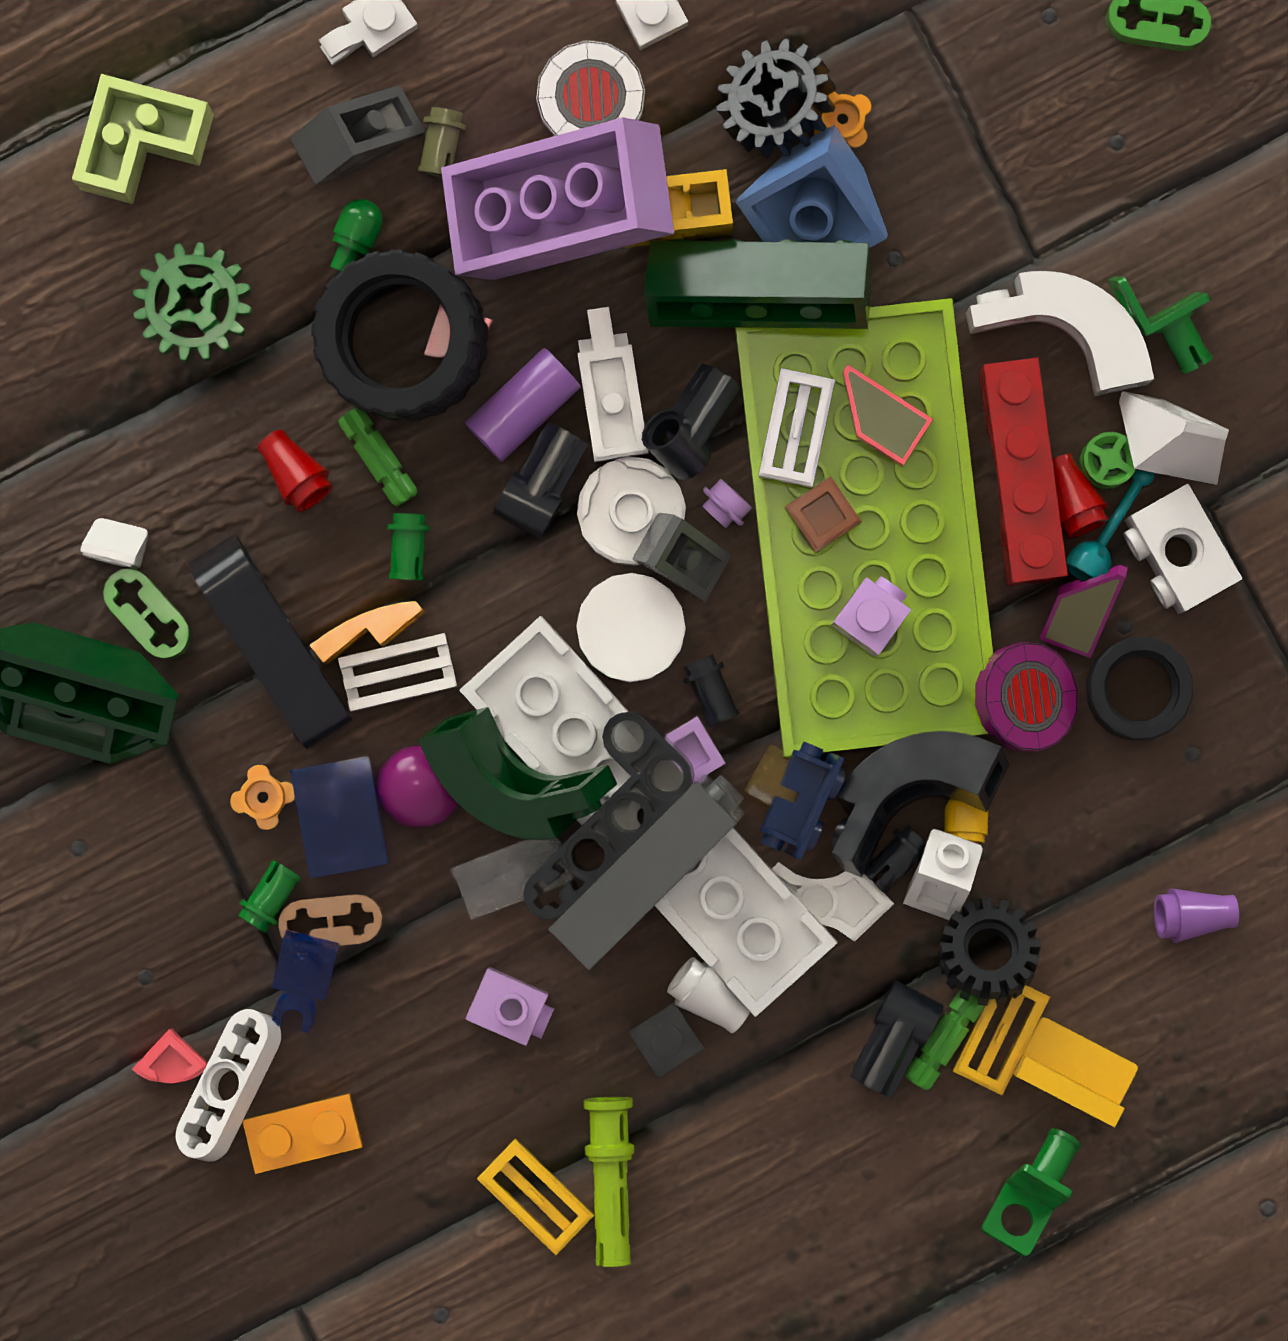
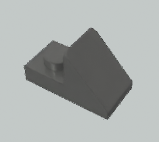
[633,513,732,602]

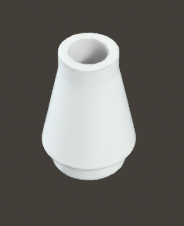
[667,957,750,1033]

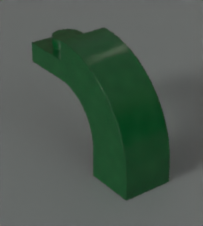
[418,707,617,840]

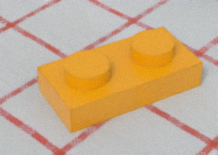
[242,1093,363,1174]

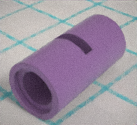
[464,348,581,462]

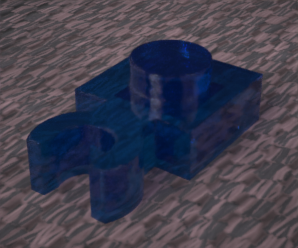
[272,930,339,1033]

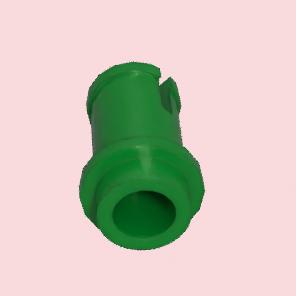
[387,513,430,581]
[238,860,302,933]

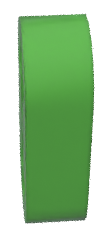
[1106,0,1211,51]
[103,569,192,659]

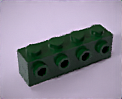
[644,239,872,329]

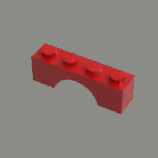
[978,357,1068,587]

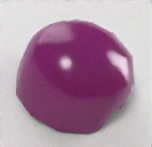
[375,746,460,828]

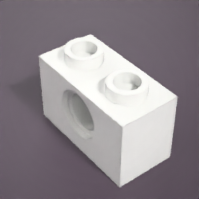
[1123,484,1242,614]

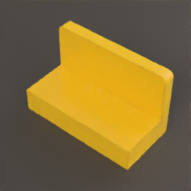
[1013,1017,1138,1128]

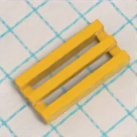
[951,985,1050,1095]
[477,1138,594,1255]

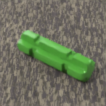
[338,407,417,507]
[905,990,984,1090]

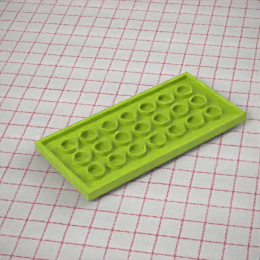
[735,298,993,757]

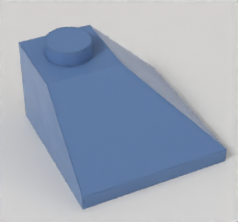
[736,125,888,248]

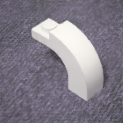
[966,271,1154,396]

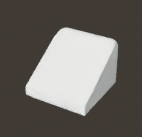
[80,518,149,570]

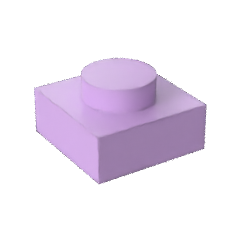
[666,716,726,783]

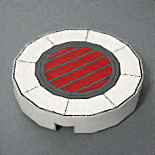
[536,41,645,136]

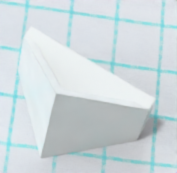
[1119,391,1229,485]

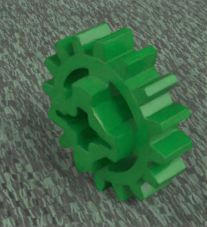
[133,242,253,363]

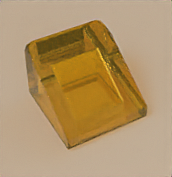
[744,744,797,806]

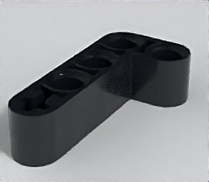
[188,534,353,750]
[523,711,695,920]

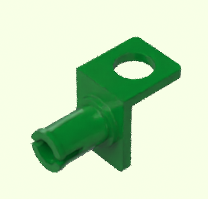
[1107,276,1213,374]
[981,1128,1081,1257]

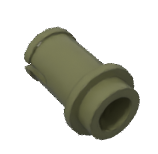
[417,107,466,178]

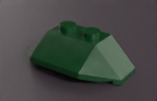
[0,622,179,764]

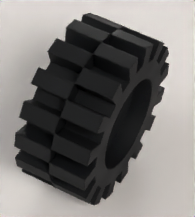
[938,898,1041,1006]

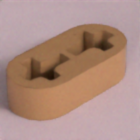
[278,894,384,949]

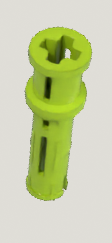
[583,1097,635,1267]

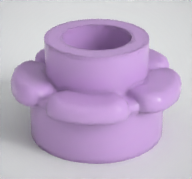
[703,478,752,528]

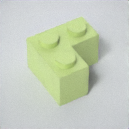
[72,74,214,204]

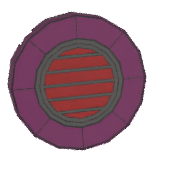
[975,642,1078,752]

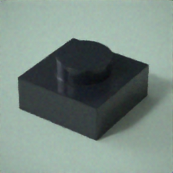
[628,1002,704,1078]

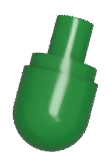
[330,199,383,272]

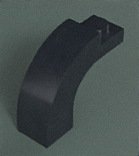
[831,731,1010,878]

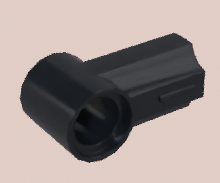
[641,363,740,480]
[493,422,589,540]
[850,979,944,1099]

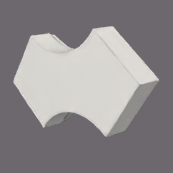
[772,862,894,942]

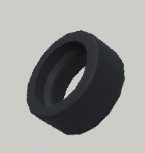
[1086,637,1193,741]

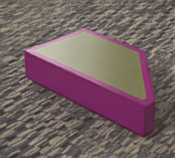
[1039,565,1128,658]

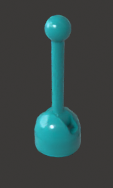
[1066,469,1154,582]

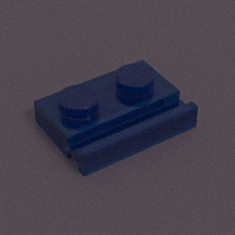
[290,756,390,878]

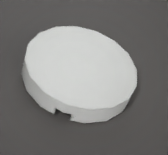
[577,456,686,566]
[576,573,686,683]

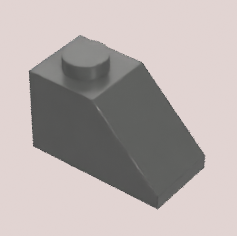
[290,85,426,185]

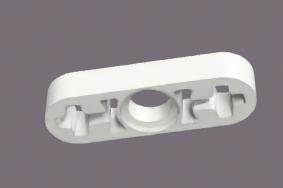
[176,1009,281,1162]

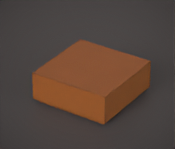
[785,476,862,554]

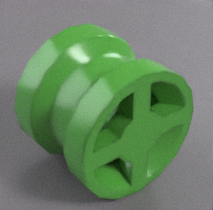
[1079,432,1136,490]

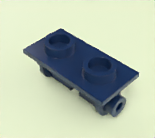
[760,741,845,860]

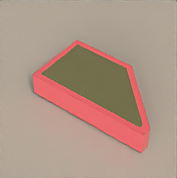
[842,364,933,467]

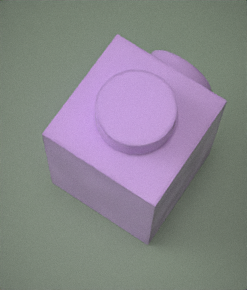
[831,576,911,658]
[465,967,554,1046]

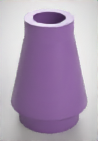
[1154,888,1239,943]

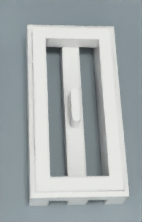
[758,368,835,488]
[338,633,458,712]

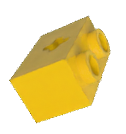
[624,169,733,248]

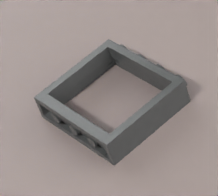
[548,774,745,970]

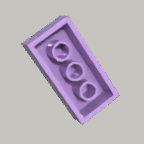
[441,117,674,280]

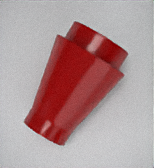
[257,429,333,512]
[1052,453,1109,539]

